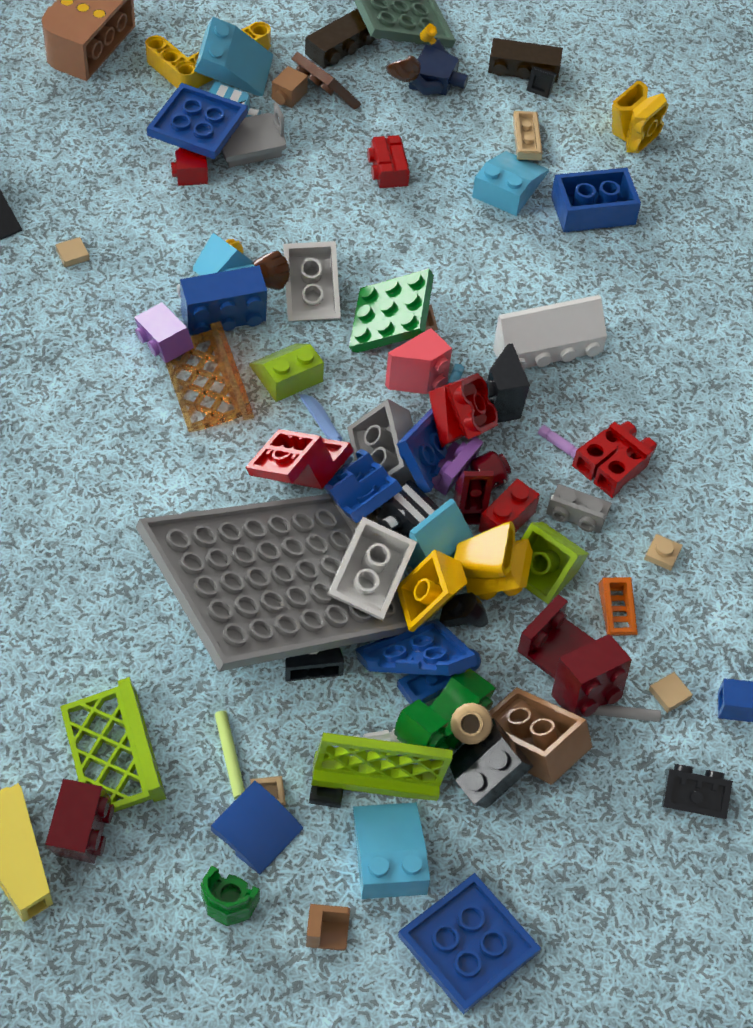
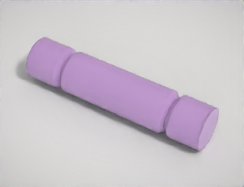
[538,425,578,459]

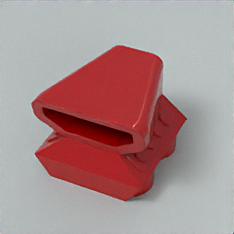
[428,373,498,448]

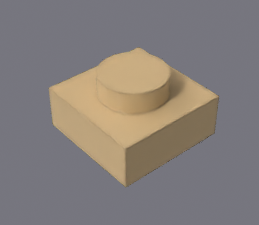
[644,534,683,571]

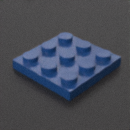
[147,83,248,160]
[398,873,541,1015]

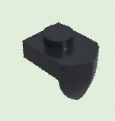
[439,592,488,628]

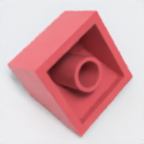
[385,328,452,394]

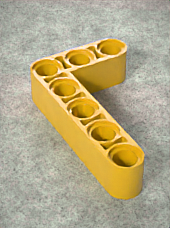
[145,22,271,88]

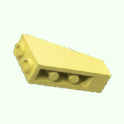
[0,783,53,922]

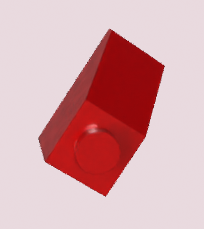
[171,148,208,186]

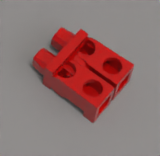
[572,421,657,498]

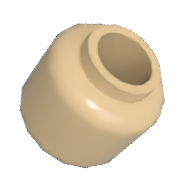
[450,703,493,745]

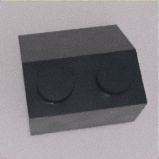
[485,343,530,423]
[449,718,534,808]

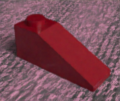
[454,471,494,525]

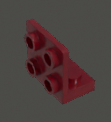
[517,594,595,679]

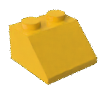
[397,549,468,632]

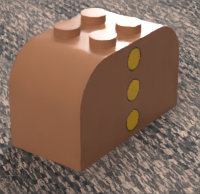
[42,0,135,81]

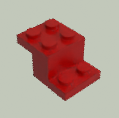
[245,429,354,489]

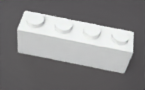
[493,295,607,370]

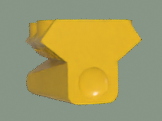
[612,81,669,153]
[454,521,533,600]

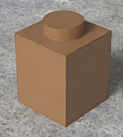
[272,66,308,108]

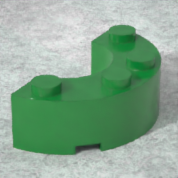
[394,668,496,761]

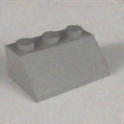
[347,399,416,486]

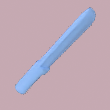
[299,394,353,465]

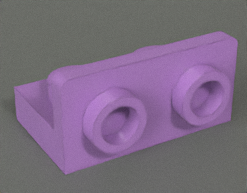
[432,436,483,496]

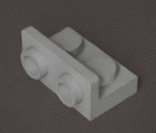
[546,484,612,533]

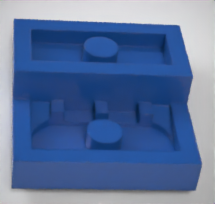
[211,780,303,875]

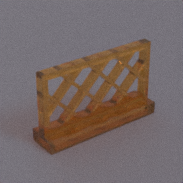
[166,321,254,433]

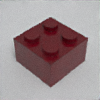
[551,634,632,717]
[45,779,114,864]

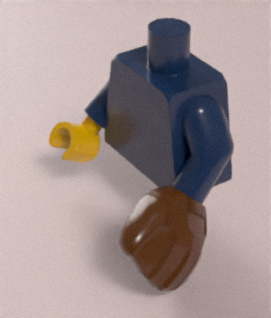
[386,23,469,95]

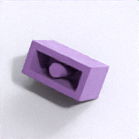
[134,302,194,363]

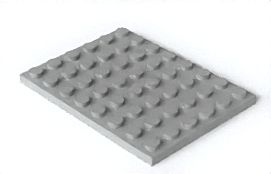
[136,494,408,672]

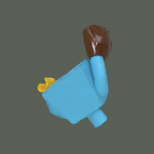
[193,233,290,290]

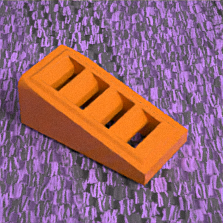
[598,577,638,636]

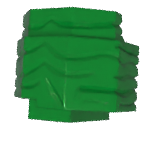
[200,865,260,926]

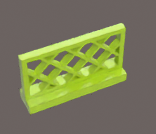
[60,677,167,812]
[311,732,453,801]

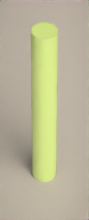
[215,711,245,800]

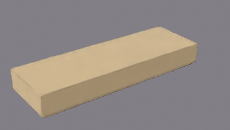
[513,111,542,161]

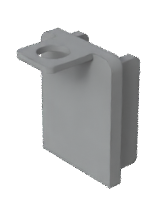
[221,103,286,168]

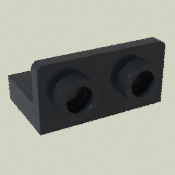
[661,764,733,819]

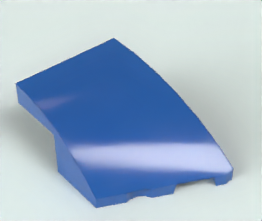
[324,449,403,523]

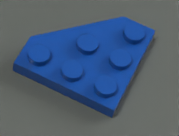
[355,618,478,676]

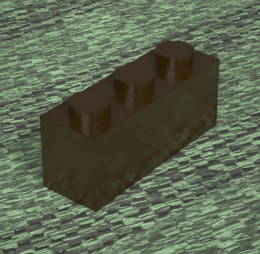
[305,9,375,69]
[488,38,563,83]

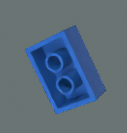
[551,168,641,232]
[180,265,267,336]

